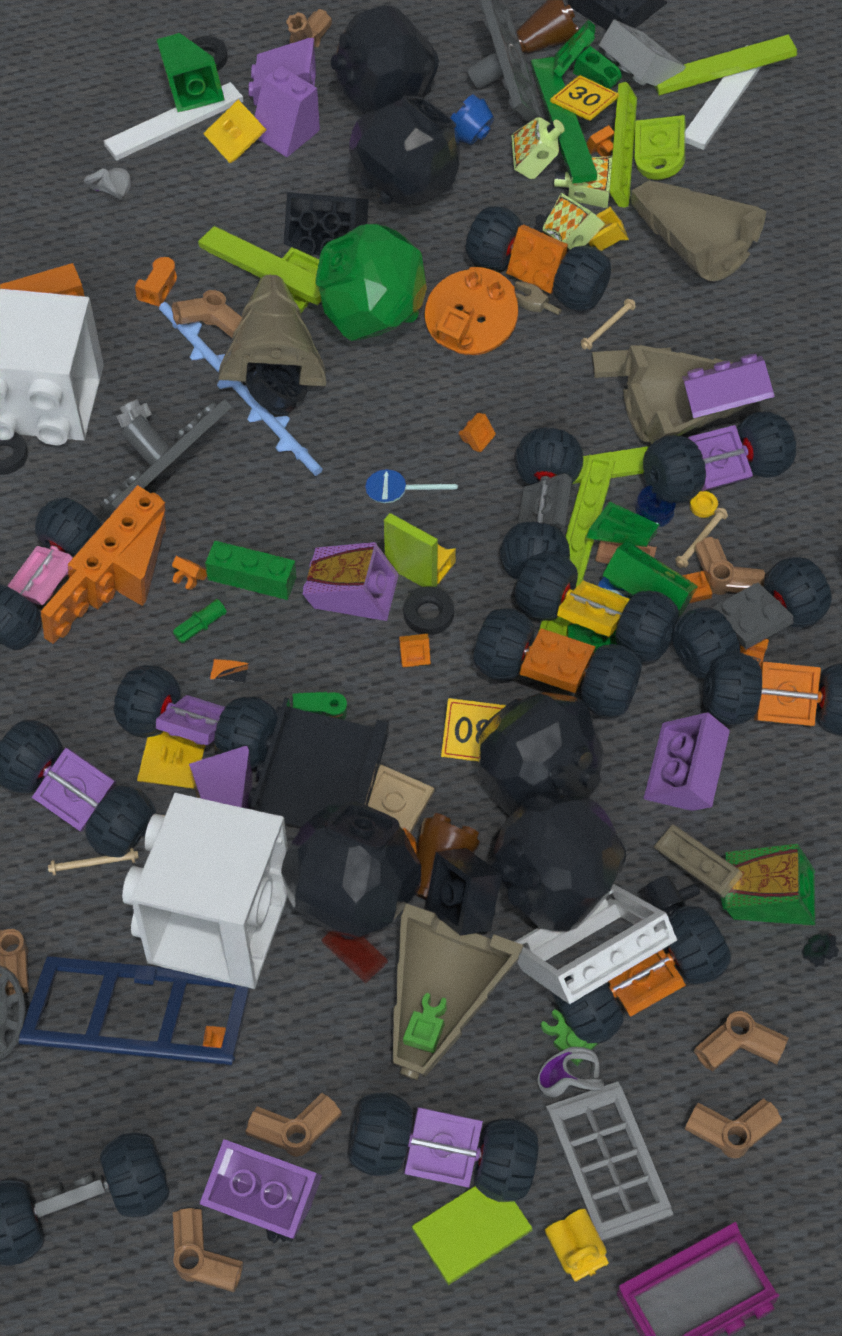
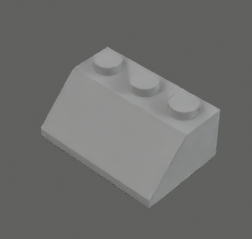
[599,20,686,86]

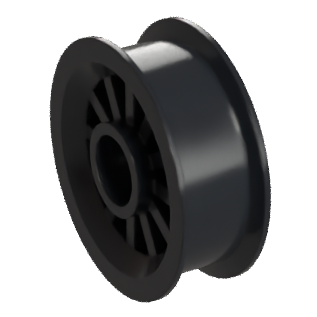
[246,363,308,414]

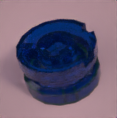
[636,485,676,527]

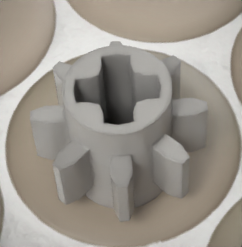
[116,399,152,428]

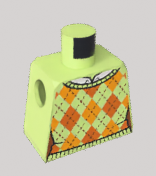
[511,117,565,179]
[554,157,612,208]
[543,193,605,250]

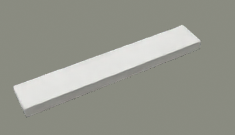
[686,45,762,150]
[104,82,243,161]

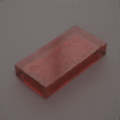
[322,931,388,984]

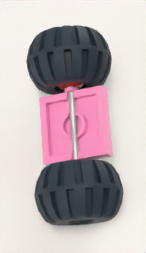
[0,497,102,650]

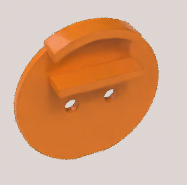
[425,267,519,355]

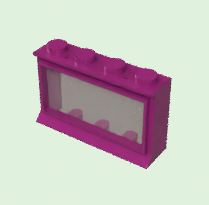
[617,1222,780,1336]

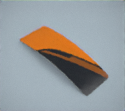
[210,659,249,683]

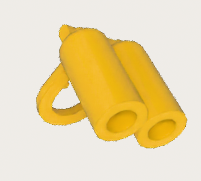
[544,1209,609,1282]

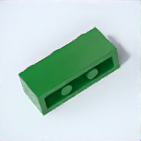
[205,541,297,600]
[603,541,698,616]

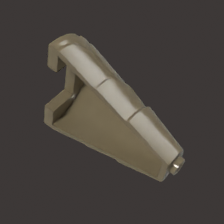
[631,180,766,281]
[219,274,326,386]
[623,345,758,444]
[393,903,524,1081]

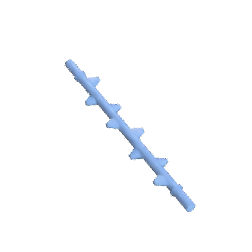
[159,302,323,476]

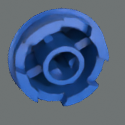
[450,94,494,145]

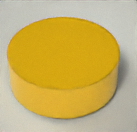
[690,491,718,518]

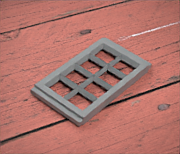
[546,1081,674,1241]

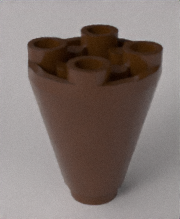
[516,0,579,53]
[415,813,480,900]

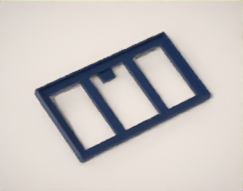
[19,956,251,1065]

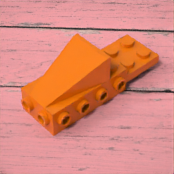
[41,485,166,644]

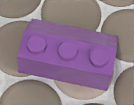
[682,354,775,418]
[644,712,730,811]
[200,1139,322,1239]

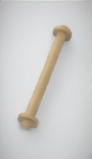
[581,299,636,350]
[675,508,728,568]
[48,848,139,876]

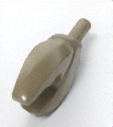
[515,281,562,315]

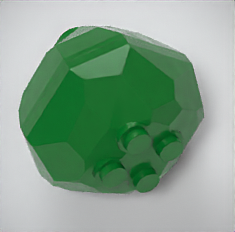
[315,224,427,341]

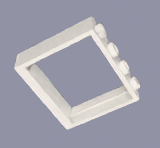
[514,884,677,1004]

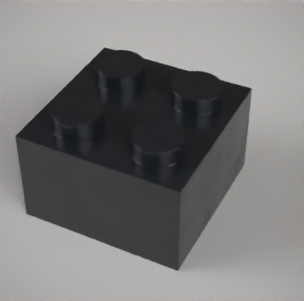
[426,848,502,936]

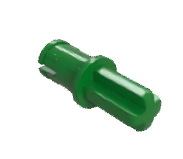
[173,599,227,643]

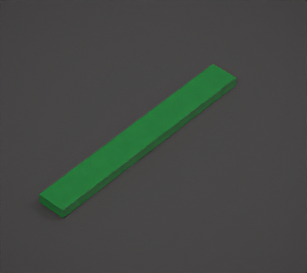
[531,57,597,184]

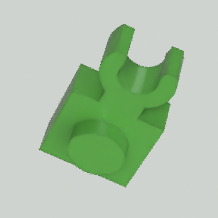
[403,993,447,1053]
[541,1009,598,1066]

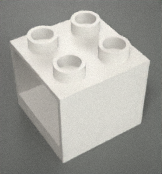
[0,289,104,445]
[122,793,288,989]

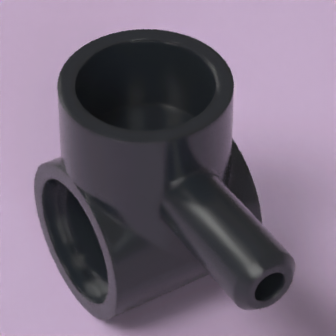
[643,876,700,916]

